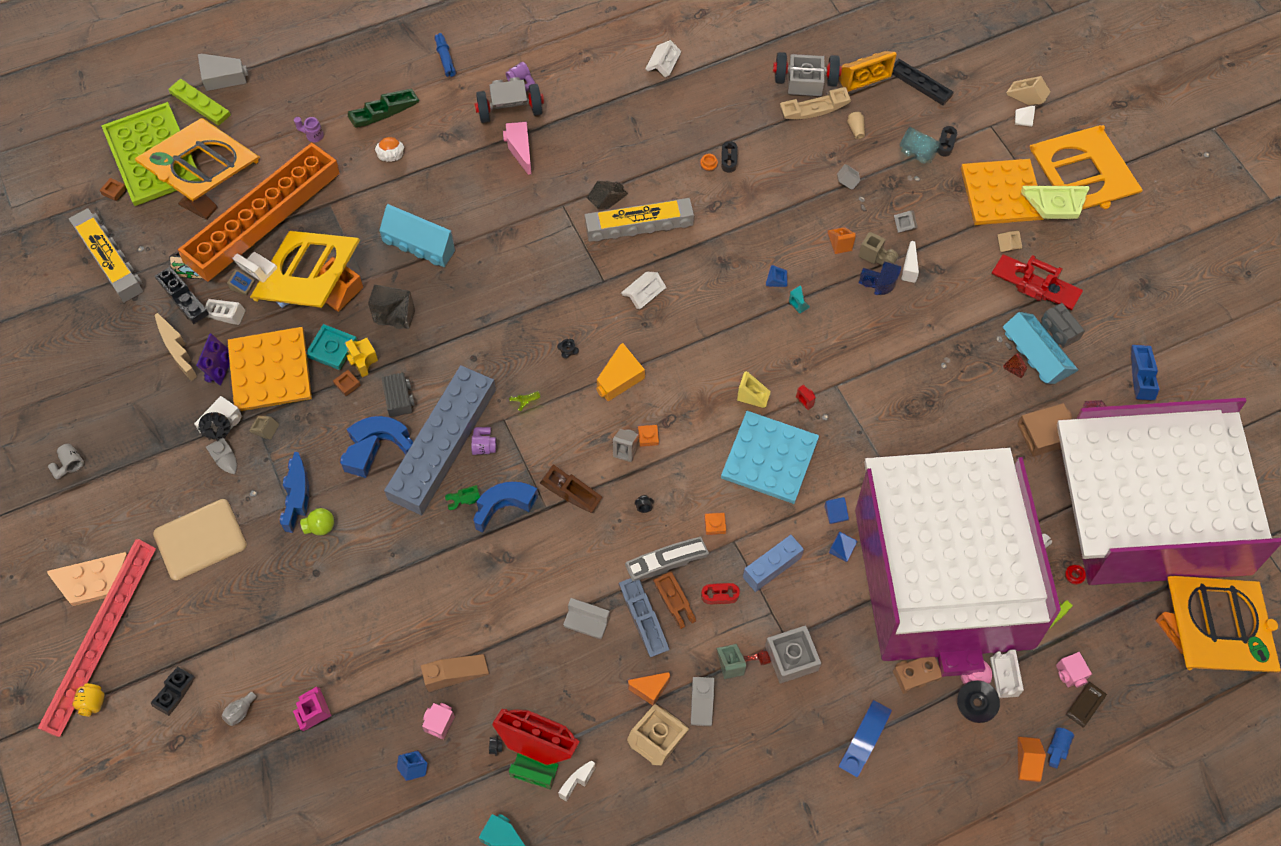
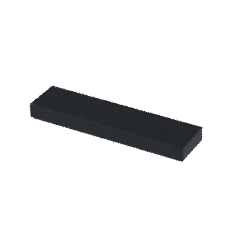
[892,58,954,106]

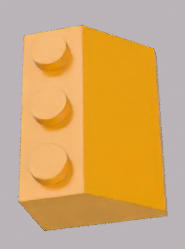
[838,51,897,92]

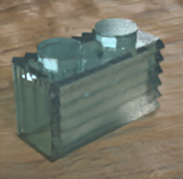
[899,127,941,164]

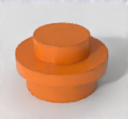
[700,154,718,171]

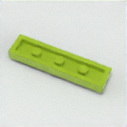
[168,79,231,126]

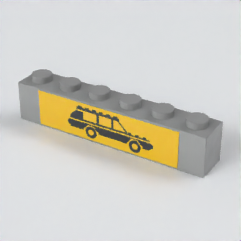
[584,198,694,242]
[69,208,143,303]

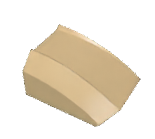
[627,704,689,766]

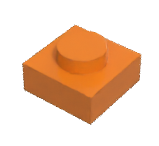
[638,425,659,447]
[704,513,726,535]

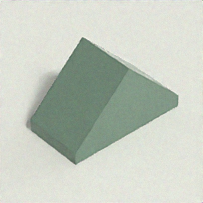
[717,644,746,679]

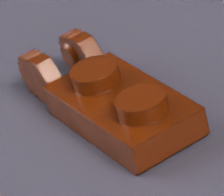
[653,571,696,629]

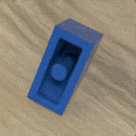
[340,435,380,478]

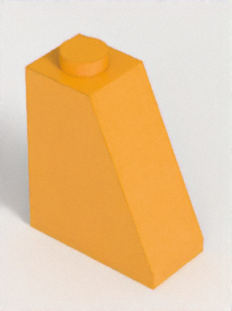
[596,343,645,402]

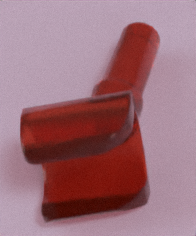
[743,651,771,665]

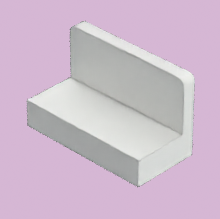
[646,40,681,77]
[232,252,277,283]
[621,272,666,309]

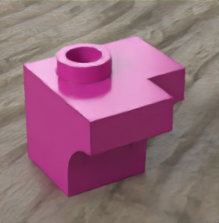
[293,687,332,731]

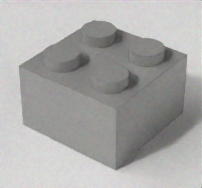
[765,625,821,684]

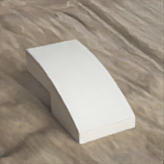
[558,761,596,801]

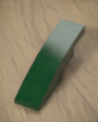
[348,88,419,128]

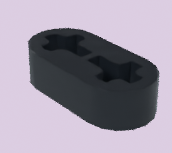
[937,126,957,157]
[721,141,738,173]

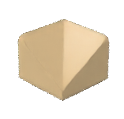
[998,231,1022,252]

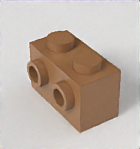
[893,657,943,694]

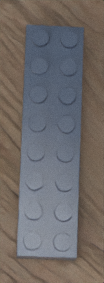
[384,365,496,515]

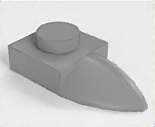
[206,438,237,474]

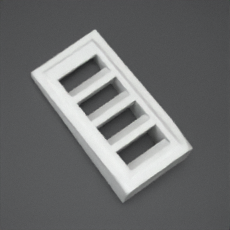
[901,241,919,283]
[205,299,245,325]

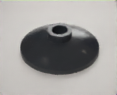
[957,681,1000,723]

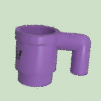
[505,62,536,91]
[294,117,324,142]
[472,427,496,455]

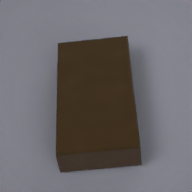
[1066,681,1107,728]

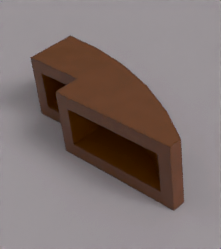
[540,464,602,513]

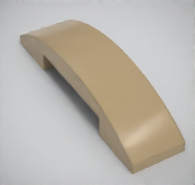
[780,87,851,119]

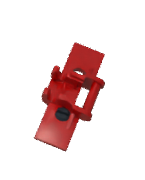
[991,254,1083,310]

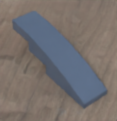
[618,578,670,657]

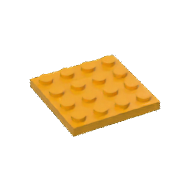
[961,159,1044,225]
[228,327,312,411]

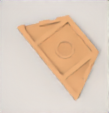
[47,552,128,606]

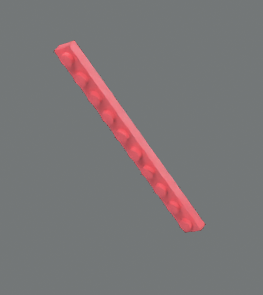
[38,539,156,737]

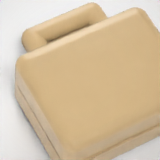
[153,499,247,580]

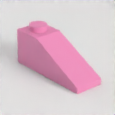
[503,122,531,175]

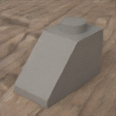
[613,429,639,462]
[691,677,714,726]

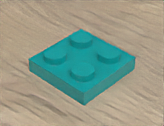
[307,324,357,370]

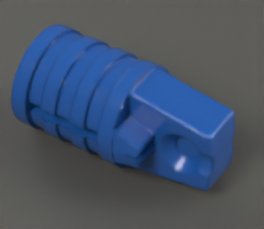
[1047,727,1075,769]

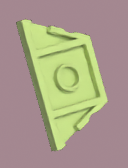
[1021,186,1089,219]

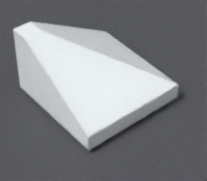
[1015,106,1035,126]

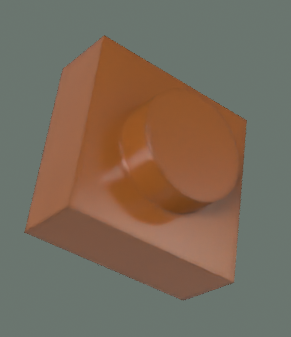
[100,178,127,201]
[333,370,361,396]

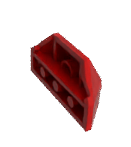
[492,709,579,765]

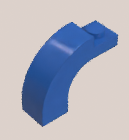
[347,416,413,455]
[473,482,538,533]
[839,700,892,777]

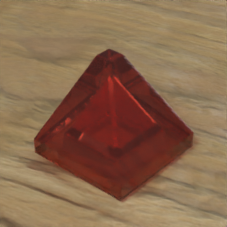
[1003,353,1027,378]

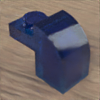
[858,261,902,295]

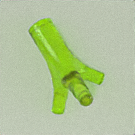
[509,391,540,411]

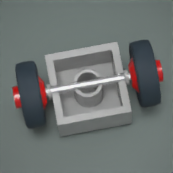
[773,52,842,96]
[475,77,544,123]

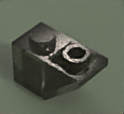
[587,180,628,209]

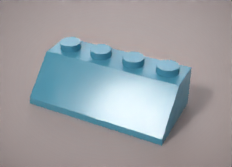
[379,204,455,267]
[1003,312,1078,384]

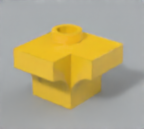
[345,338,378,378]

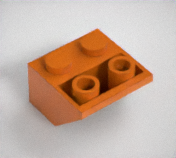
[316,257,363,312]

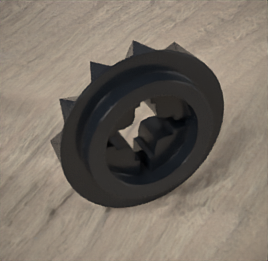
[198,412,231,441]

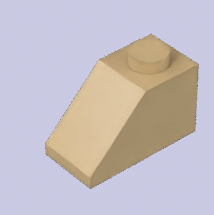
[1006,76,1050,106]

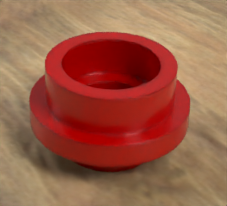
[1065,565,1086,585]

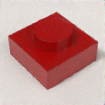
[796,384,816,410]

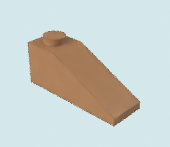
[421,654,489,692]

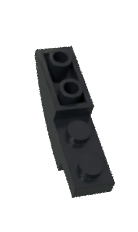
[155,267,209,325]

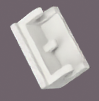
[990,650,1024,698]

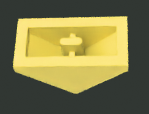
[737,371,771,408]

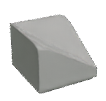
[837,164,860,189]
[894,211,918,233]

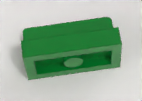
[509,753,558,790]

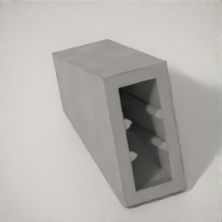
[198,54,248,91]

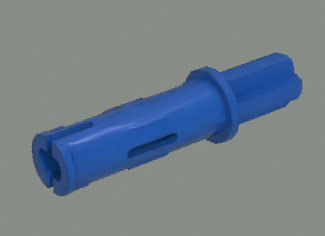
[434,33,456,77]

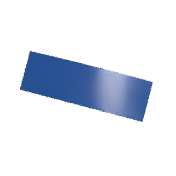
[1131,345,1160,400]

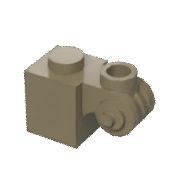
[858,232,898,268]

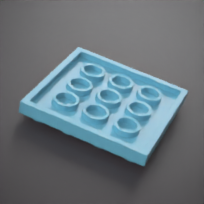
[721,411,819,504]

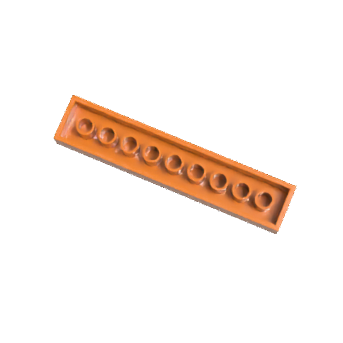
[178,142,340,282]

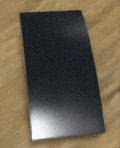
[151,666,195,716]

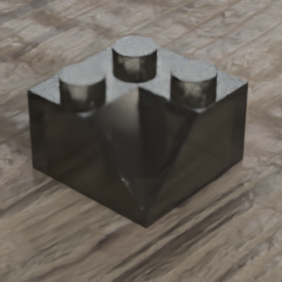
[368,284,415,329]

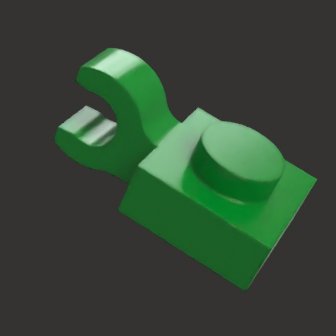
[445,485,480,510]

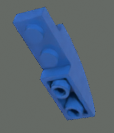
[280,452,309,533]

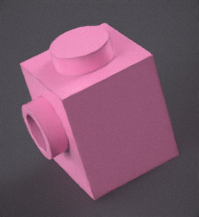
[1056,652,1092,688]
[422,703,455,740]

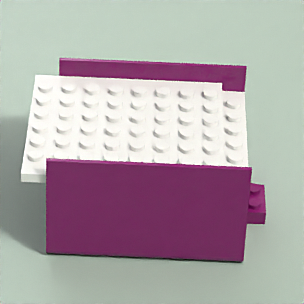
[1057,398,1281,585]
[855,448,1061,677]

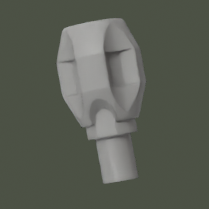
[221,692,257,726]

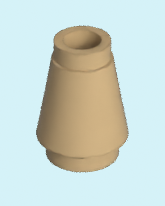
[847,112,865,139]

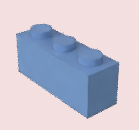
[743,535,804,592]

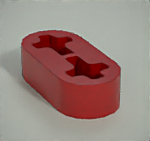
[701,583,740,605]

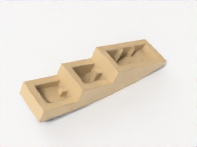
[155,313,197,381]

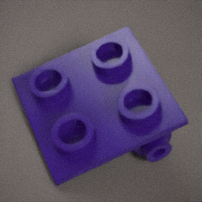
[196,333,230,386]

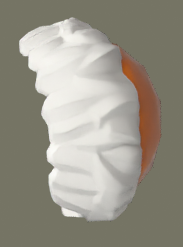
[375,137,404,162]

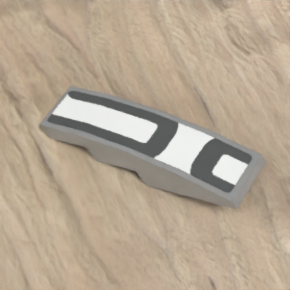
[625,537,709,581]

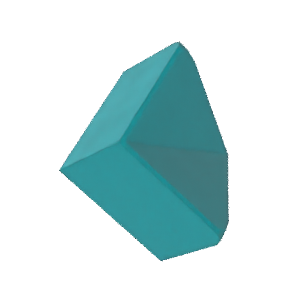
[789,285,810,314]

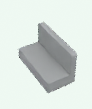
[563,598,610,639]

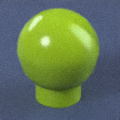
[300,508,335,535]

